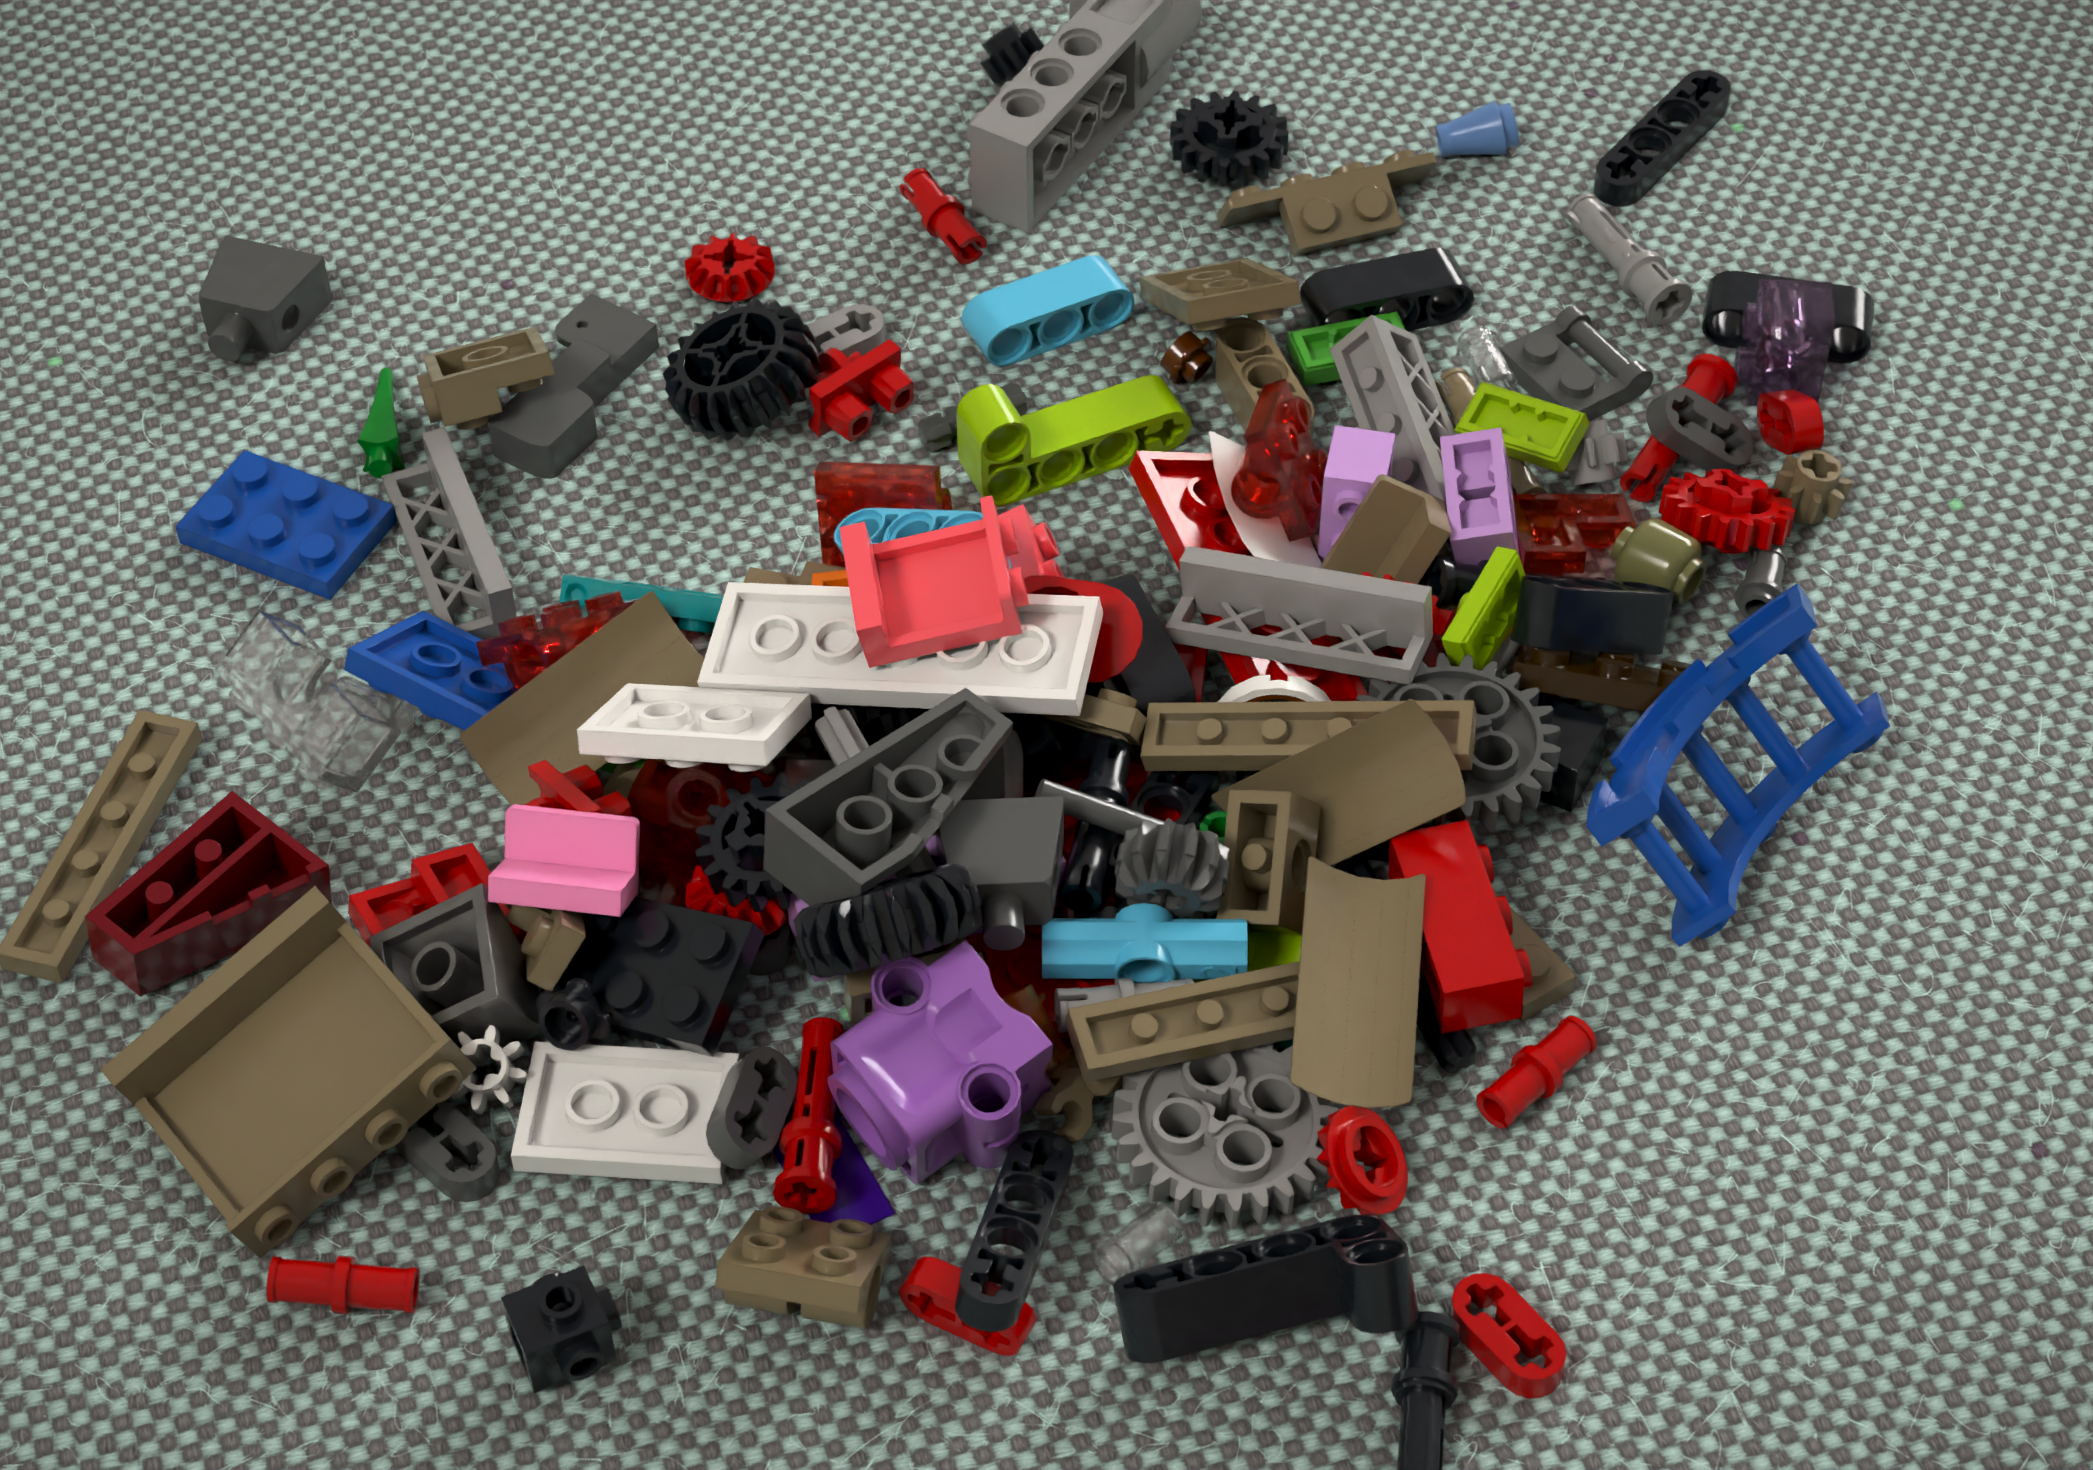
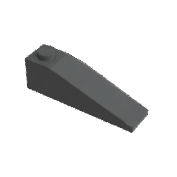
[764,688,1013,906]

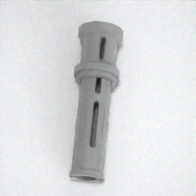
[1566,193,1693,325]

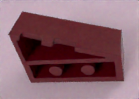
[85,791,332,997]

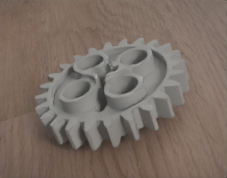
[1111,1043,1339,1229]

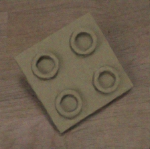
[715,1207,893,1330]

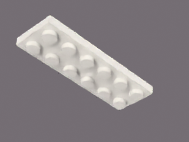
[697,582,1103,716]

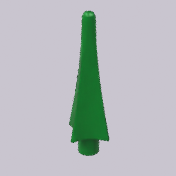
[357,367,405,479]

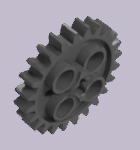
[1356,653,1561,832]

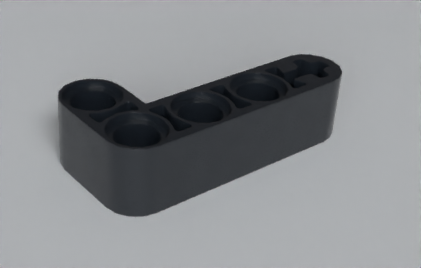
[1113,1214,1419,1363]

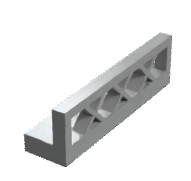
[1330,315,1455,511]
[381,427,519,640]
[1165,546,1433,685]

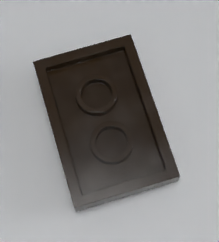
[1512,645,1691,712]

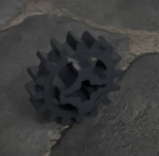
[1170,91,1289,187]
[695,774,810,912]

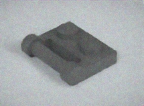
[1497,305,1653,422]

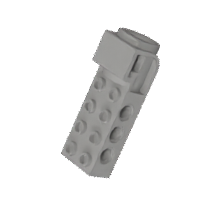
[966,0,1202,233]

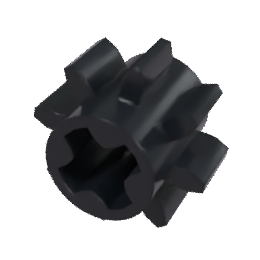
[980,22,1044,85]

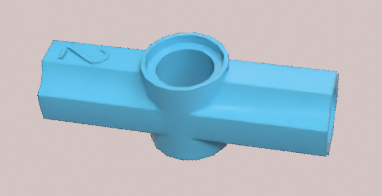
[1042,903,1248,983]

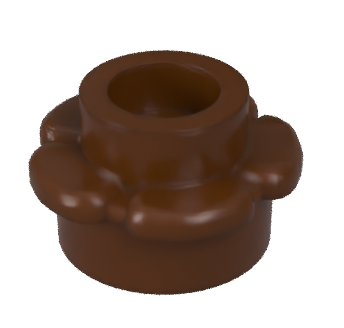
[1160,331,1213,385]

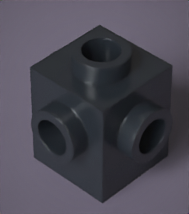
[501,1265,622,1393]

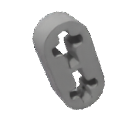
[807,304,886,376]

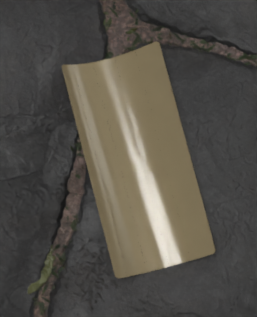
[460,591,704,805]
[1212,699,1466,866]
[1290,856,1426,1108]

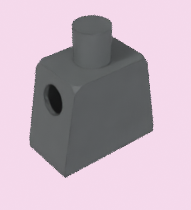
[199,235,333,362]
[935,796,1064,951]

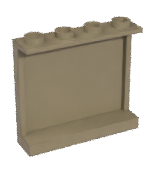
[100,886,477,1258]

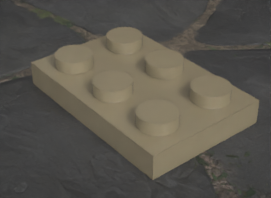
[1139,258,1301,331]

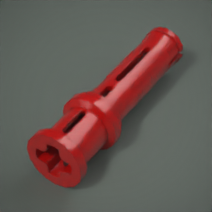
[1620,353,1738,502]
[773,1017,846,1214]

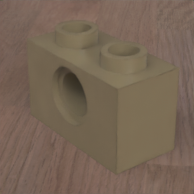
[1216,789,1321,936]

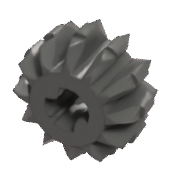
[1114,818,1230,919]

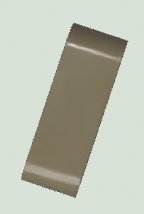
[1215,317,1315,471]

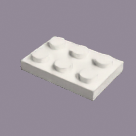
[577,683,812,772]
[511,1041,740,1184]

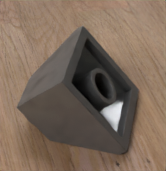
[370,883,540,1049]

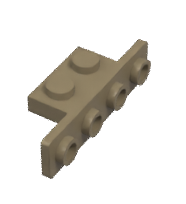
[1217,150,1437,257]

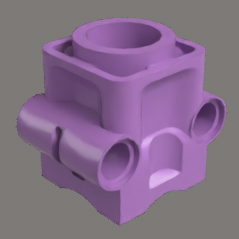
[828,940,1053,1185]

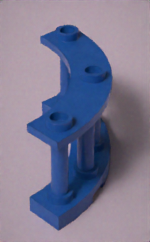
[1586,583,1890,947]

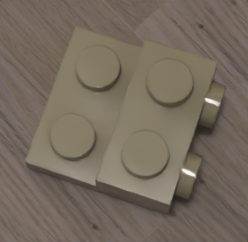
[416,326,555,430]

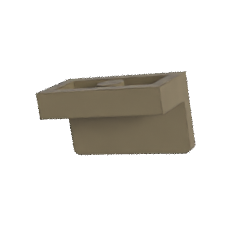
[1321,474,1451,584]

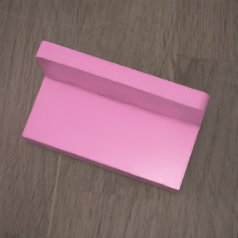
[488,804,640,917]

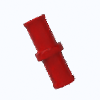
[899,168,987,265]
[1476,1015,1597,1129]
[266,1256,420,1315]

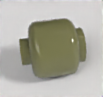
[1610,518,1707,605]

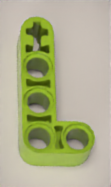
[956,375,1192,507]

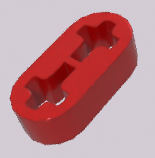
[1757,389,1824,455]
[898,1257,1037,1356]
[1449,1273,1567,1399]

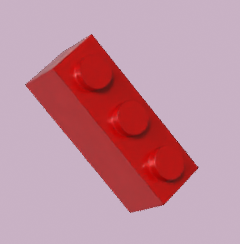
[1388,820,1533,1034]

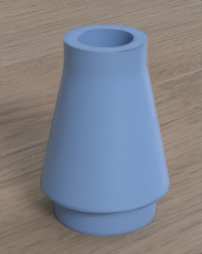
[1435,101,1519,158]

